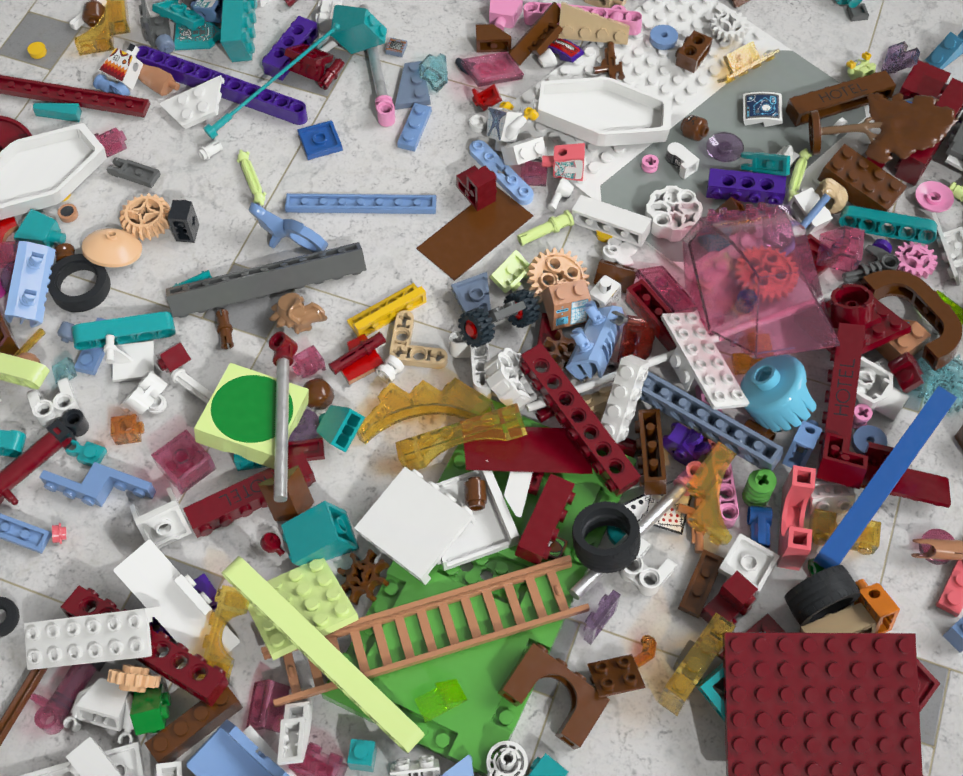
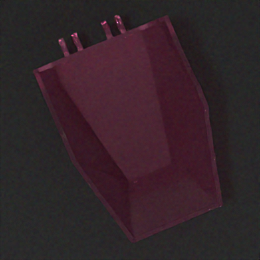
[682,202,840,359]

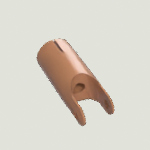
[911,539,963,560]

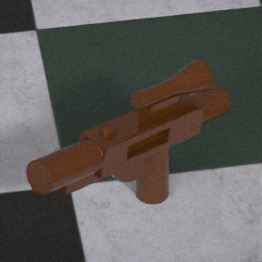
[593,41,625,80]

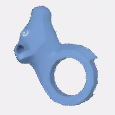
[249,202,328,253]

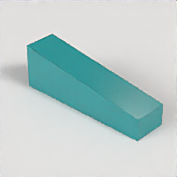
[33,103,82,122]

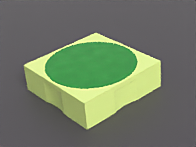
[194,363,309,469]

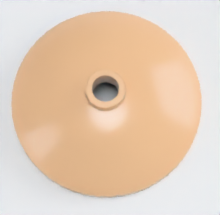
[82,228,142,267]

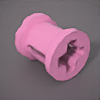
[852,404,873,429]

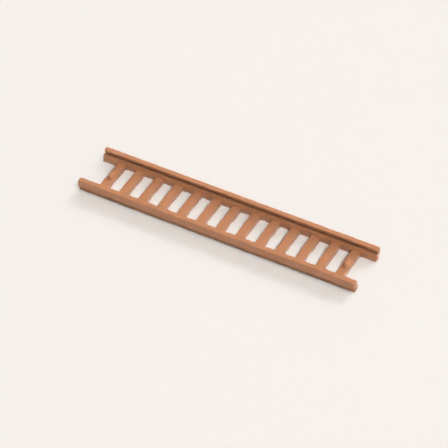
[261,555,590,708]

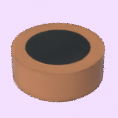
[57,204,78,223]

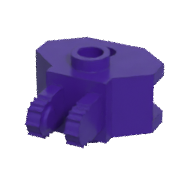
[663,422,712,466]

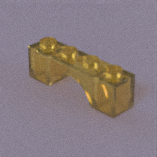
[198,585,250,682]

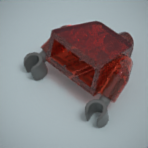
[606,311,655,373]

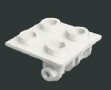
[390,755,440,776]

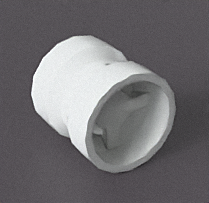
[376,355,404,383]

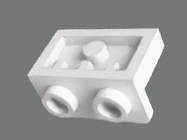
[809,481,856,515]

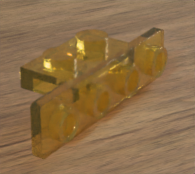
[717,41,780,84]

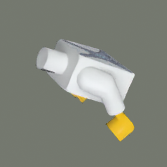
[487,102,539,151]

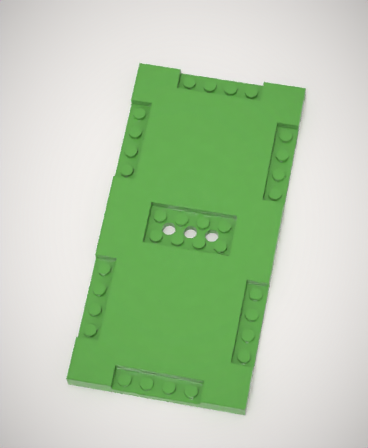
[321,399,637,776]

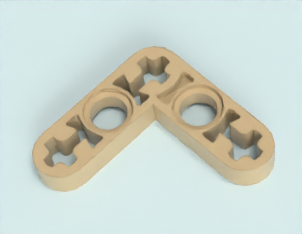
[390,310,448,369]

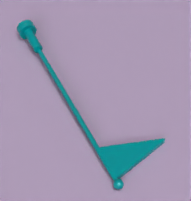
[203,23,340,140]

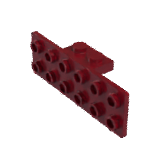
[860,442,951,508]

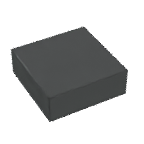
[846,3,869,22]

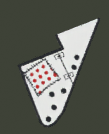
[622,480,693,535]

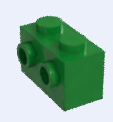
[130,683,171,736]

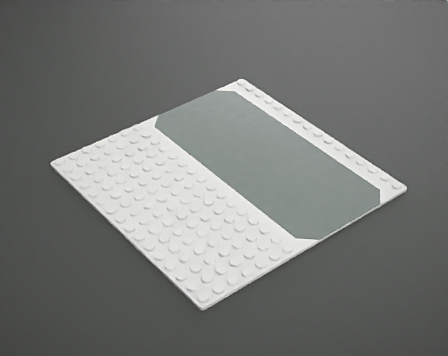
[511,0,881,291]

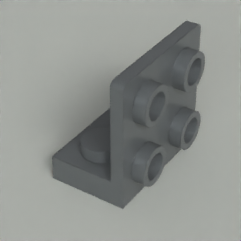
[139,0,172,48]

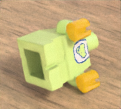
[846,51,876,80]

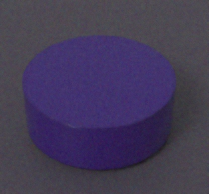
[872,239,892,253]

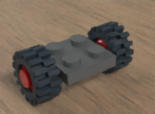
[458,289,540,348]

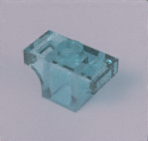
[419,53,448,93]

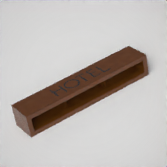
[785,70,896,126]

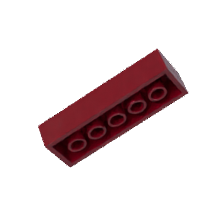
[895,78,963,186]

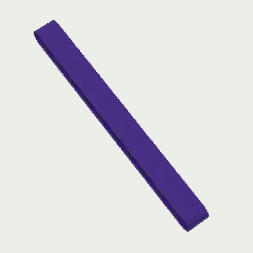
[136,46,308,125]

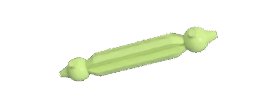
[785,148,812,202]
[237,150,266,206]

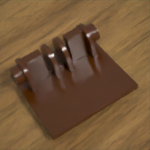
[587,654,646,698]

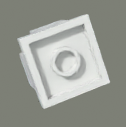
[718,533,780,595]

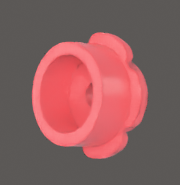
[52,523,66,544]

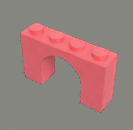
[777,465,816,571]

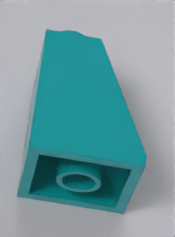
[331,5,387,54]
[281,501,359,566]

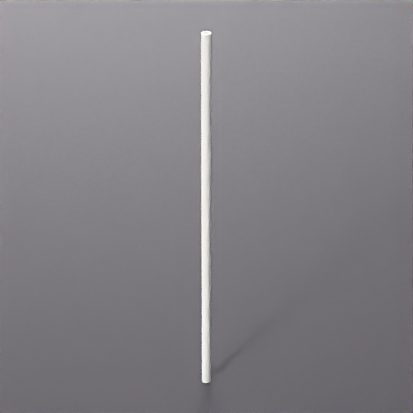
[526,291,832,412]

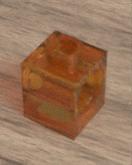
[111,414,145,445]

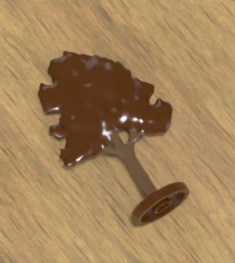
[808,93,959,163]

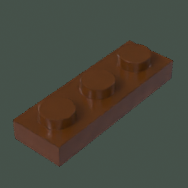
[678,549,725,619]

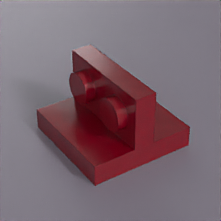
[285,43,334,82]

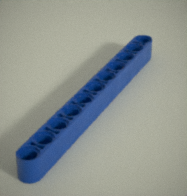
[813,386,958,569]

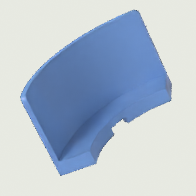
[186,719,289,776]

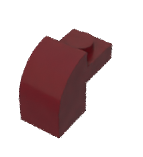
[888,351,924,394]

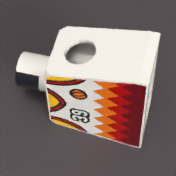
[99,43,143,90]

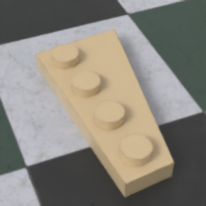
[558,2,630,45]

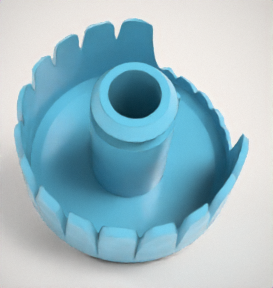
[740,354,816,432]

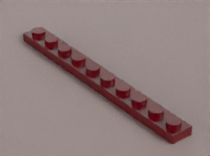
[0,75,151,118]

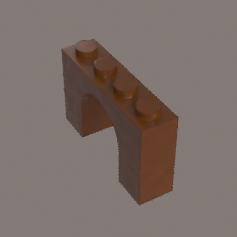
[498,643,610,750]

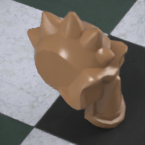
[269,293,328,334]

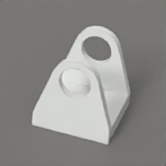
[130,487,192,549]

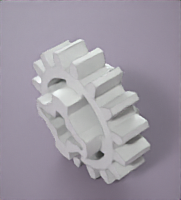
[710,9,749,43]

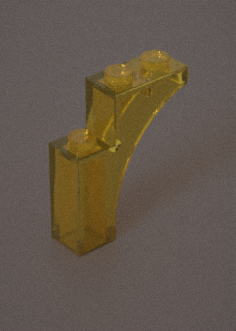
[75,0,131,56]
[685,441,737,546]

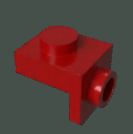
[472,84,503,111]

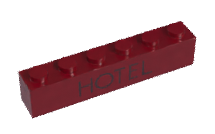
[819,323,865,451]
[183,452,316,538]

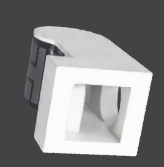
[666,142,700,179]

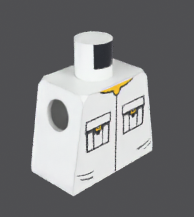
[589,275,621,308]

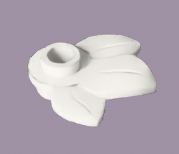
[602,237,637,266]

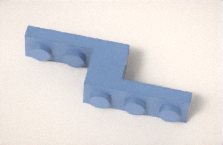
[39,462,156,507]

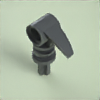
[842,245,899,284]

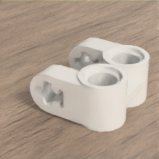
[119,370,167,417]
[27,377,79,427]
[619,538,678,596]

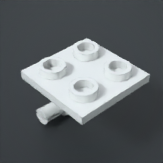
[104,335,155,382]

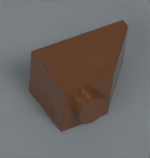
[476,24,512,53]

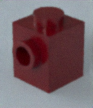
[156,342,191,373]

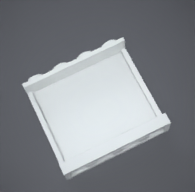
[436,460,520,571]
[354,467,476,585]

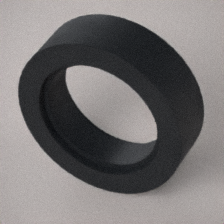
[47,254,111,312]

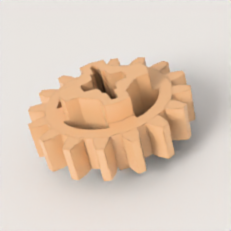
[107,664,161,693]

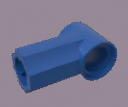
[747,506,773,549]

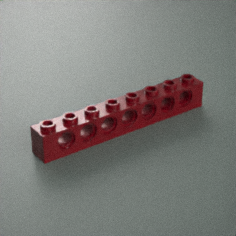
[519,343,641,497]
[61,585,229,707]

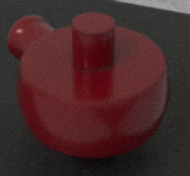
[260,532,285,557]

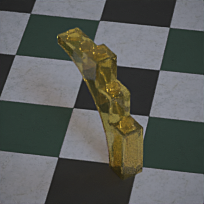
[357,377,496,444]

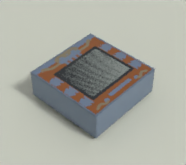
[385,38,407,57]

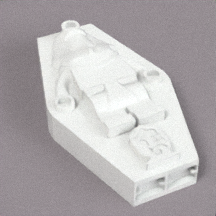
[533,77,672,146]
[0,123,107,220]

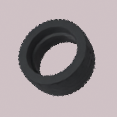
[572,501,641,573]
[784,565,861,626]

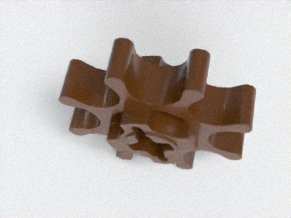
[543,329,576,377]
[337,549,389,605]

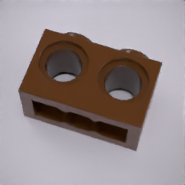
[675,30,713,73]

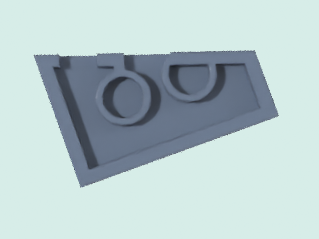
[451,272,491,313]

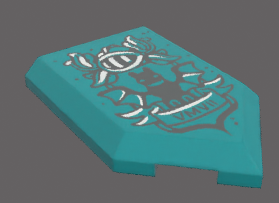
[174,22,221,50]

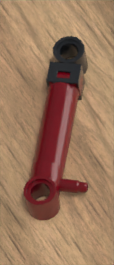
[0,409,89,505]

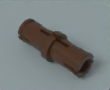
[216,309,234,349]

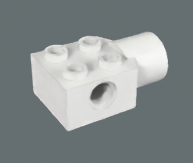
[855,356,909,421]

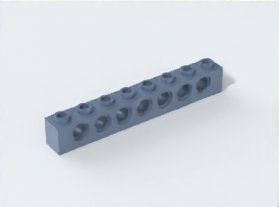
[639,371,783,471]

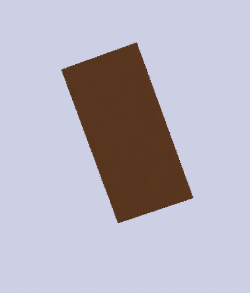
[416,186,534,281]

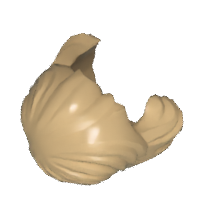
[815,178,848,214]

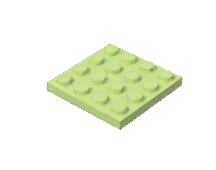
[240,558,359,660]

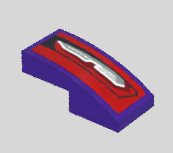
[548,38,585,63]

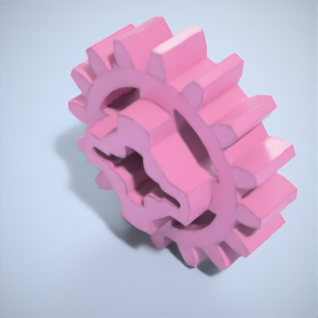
[894,241,938,279]

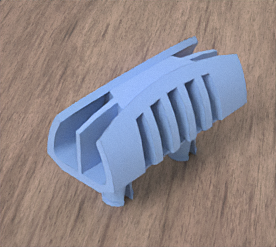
[5,241,56,328]
[566,301,625,382]

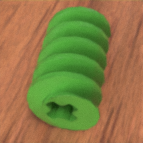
[742,469,777,507]

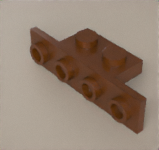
[508,2,563,66]

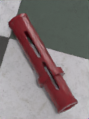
[328,331,386,375]

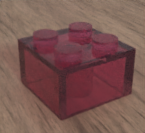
[151,429,216,495]

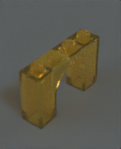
[658,613,736,716]

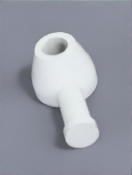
[538,48,557,68]
[547,178,574,211]

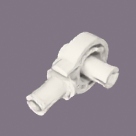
[486,741,528,776]

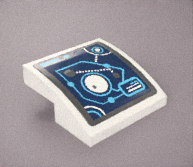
[743,92,783,127]

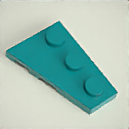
[152,0,205,30]

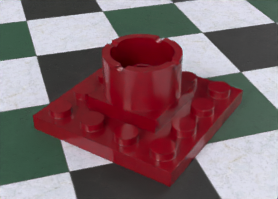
[793,284,911,354]

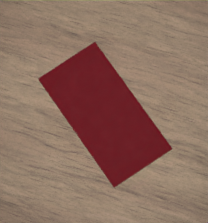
[462,424,593,474]

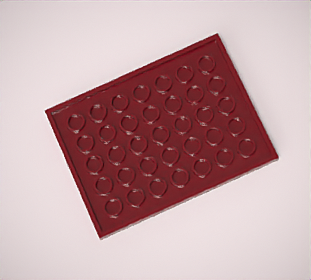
[723,632,923,776]

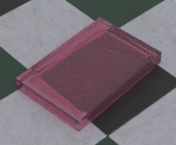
[461,51,524,87]
[635,265,699,313]

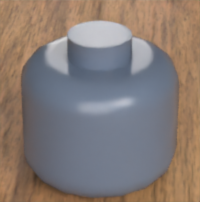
[155,34,175,54]
[57,321,74,343]

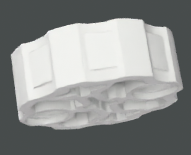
[645,186,703,242]
[484,348,542,411]

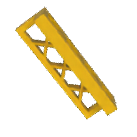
[347,283,427,337]

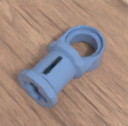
[93,74,130,96]

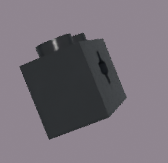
[168,200,200,243]

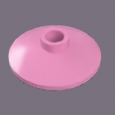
[915,181,954,213]

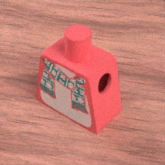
[542,143,585,181]

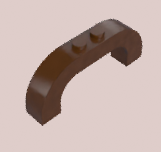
[861,270,962,371]

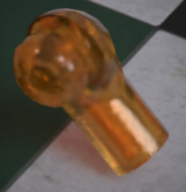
[633,635,657,668]

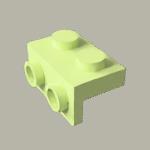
[489,250,532,293]

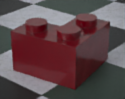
[456,165,497,211]
[816,432,868,489]
[700,570,758,635]

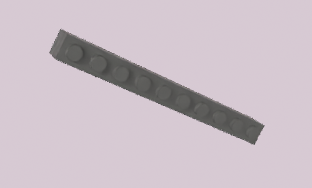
[166,242,367,318]

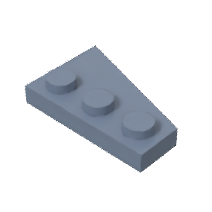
[395,61,431,110]

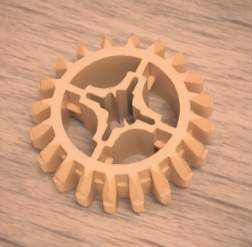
[119,193,170,241]

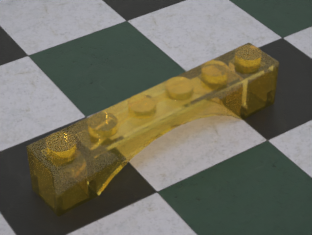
[395,403,528,471]

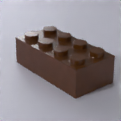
[817,144,907,212]

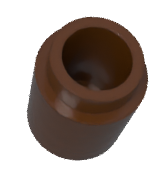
[464,477,487,511]

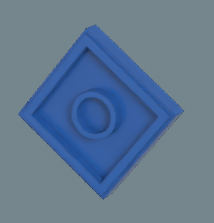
[297,120,343,160]

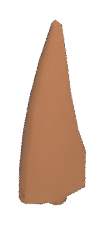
[138,64,180,96]

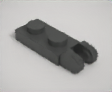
[106,157,161,188]

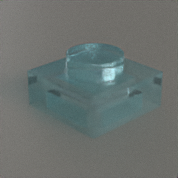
[52,357,77,384]

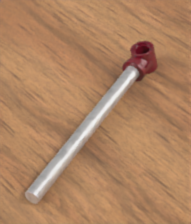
[269,331,298,502]

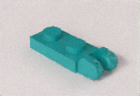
[741,152,790,176]

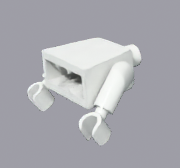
[63,678,135,746]

